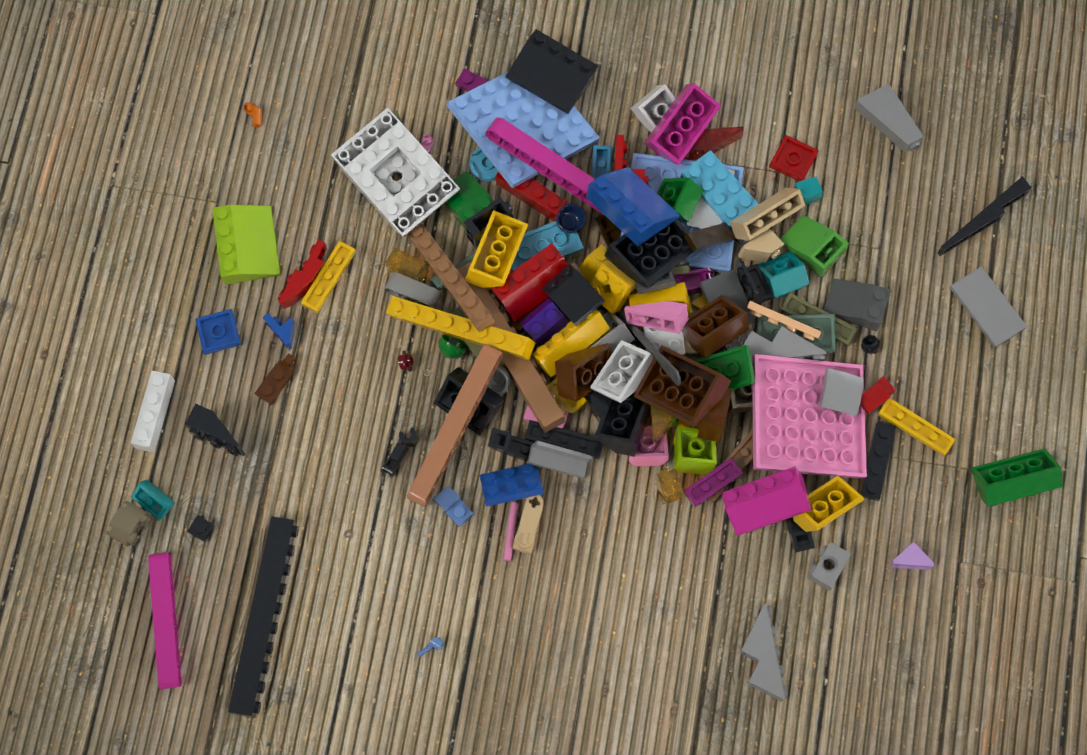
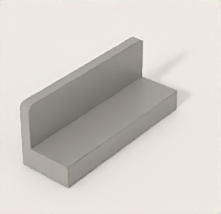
[527,441,592,478]

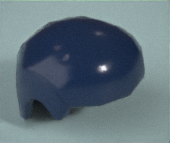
[556,204,586,234]

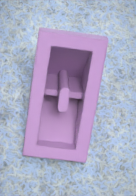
[890,542,934,570]

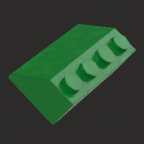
[971,448,1063,507]

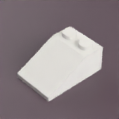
[631,84,676,132]
[590,340,654,403]

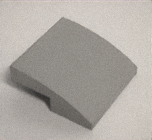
[818,368,864,416]

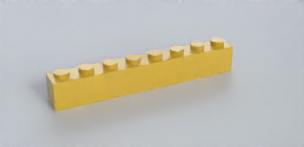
[385,296,535,361]

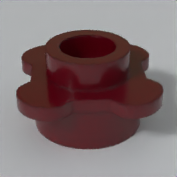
[398,351,414,372]

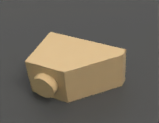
[738,228,784,263]

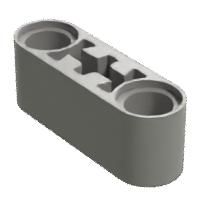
[384,272,442,309]

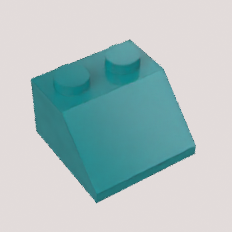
[758,251,810,298]

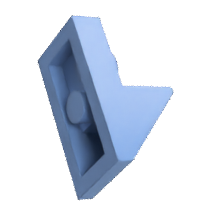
[433,486,474,527]

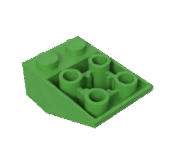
[780,215,849,277]

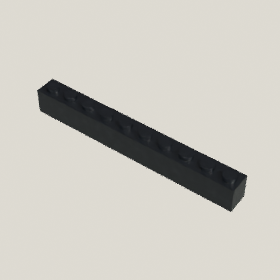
[228,516,299,718]

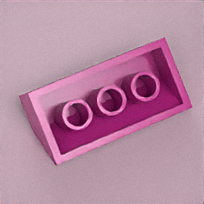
[644,83,721,165]
[722,466,811,536]

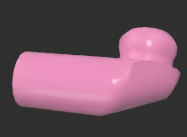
[421,134,433,153]

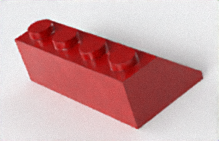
[491,243,568,322]

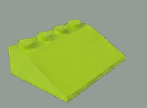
[212,205,281,285]

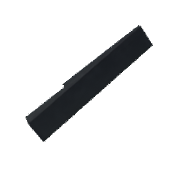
[938,176,1031,256]

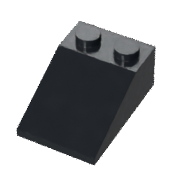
[541,264,605,326]

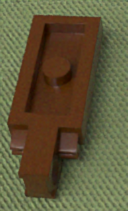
[254,353,297,405]

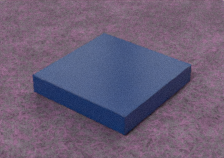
[195,309,241,355]

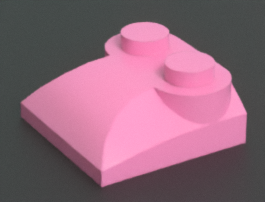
[629,425,669,466]

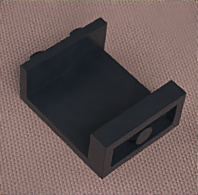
[464,197,513,250]

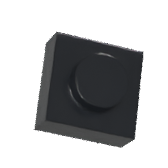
[187,515,215,542]

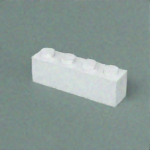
[131,371,175,453]

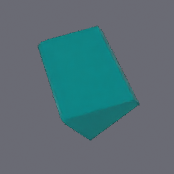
[131,480,175,521]

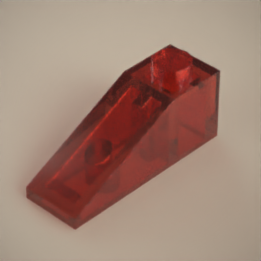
[689,126,744,160]

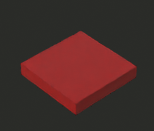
[769,135,819,182]

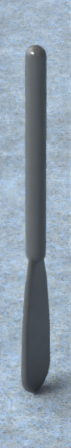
[616,309,681,386]

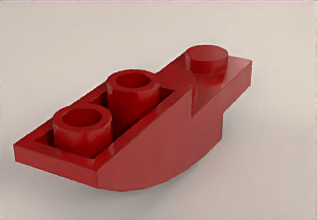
[278,240,327,309]

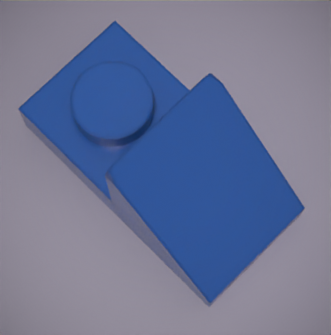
[263,313,295,350]

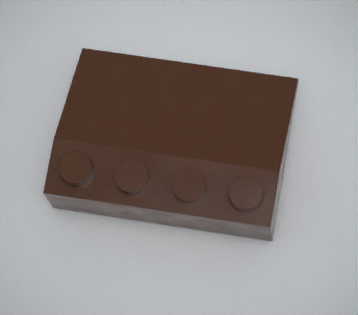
[633,345,731,427]

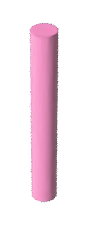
[503,502,519,561]

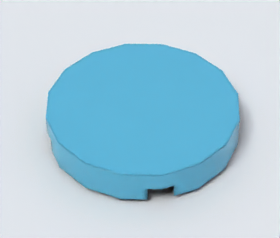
[469,147,499,182]

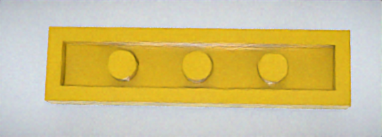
[301,241,356,314]
[878,398,956,456]

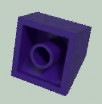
[520,298,569,346]

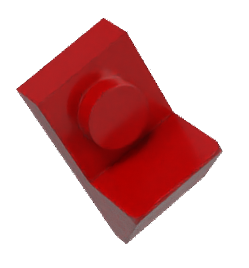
[860,376,896,414]

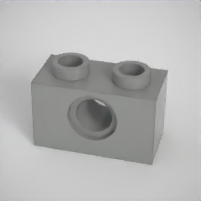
[808,542,851,591]

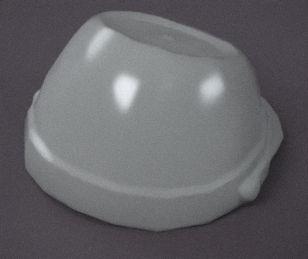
[488,366,511,395]

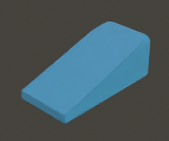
[592,145,612,179]

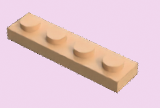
[747,301,822,341]

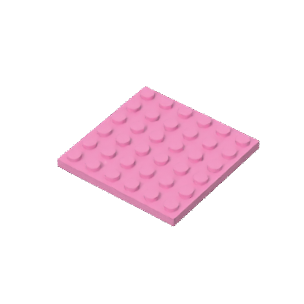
[752,354,867,479]

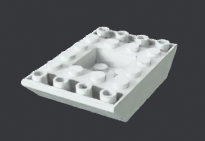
[331,108,460,237]

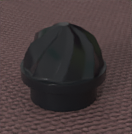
[861,335,881,355]

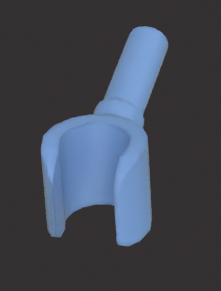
[417,637,445,657]

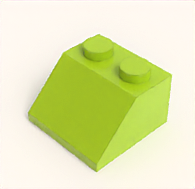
[673,426,717,475]

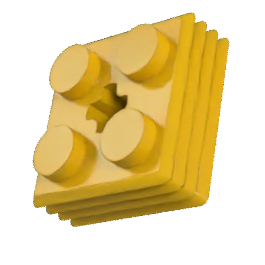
[590,261,636,314]

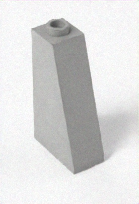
[855,83,924,152]

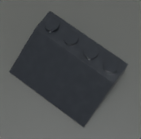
[505,29,598,114]
[604,219,694,288]

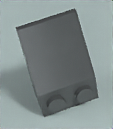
[823,279,891,332]

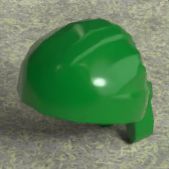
[438,334,467,359]

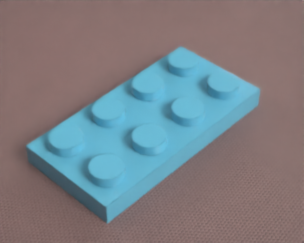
[681,150,758,228]
[511,221,584,271]

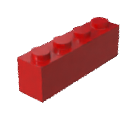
[495,172,567,222]

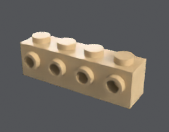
[730,187,805,241]

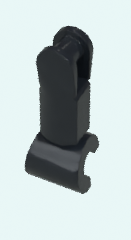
[381,427,419,478]

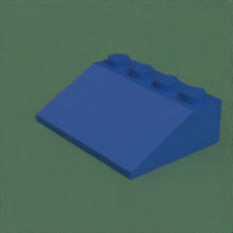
[586,167,680,246]

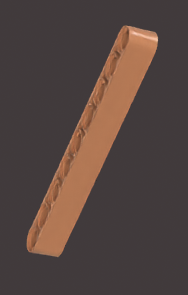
[407,344,504,507]

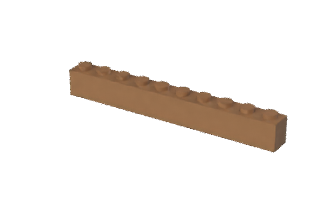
[457,262,566,433]

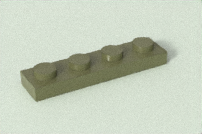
[781,293,857,346]

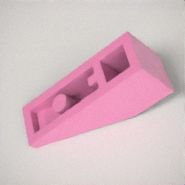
[624,301,689,334]

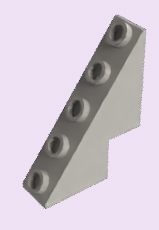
[743,326,826,361]
[739,603,788,702]

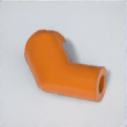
[243,102,262,128]

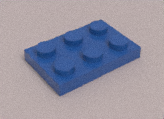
[479,464,544,507]

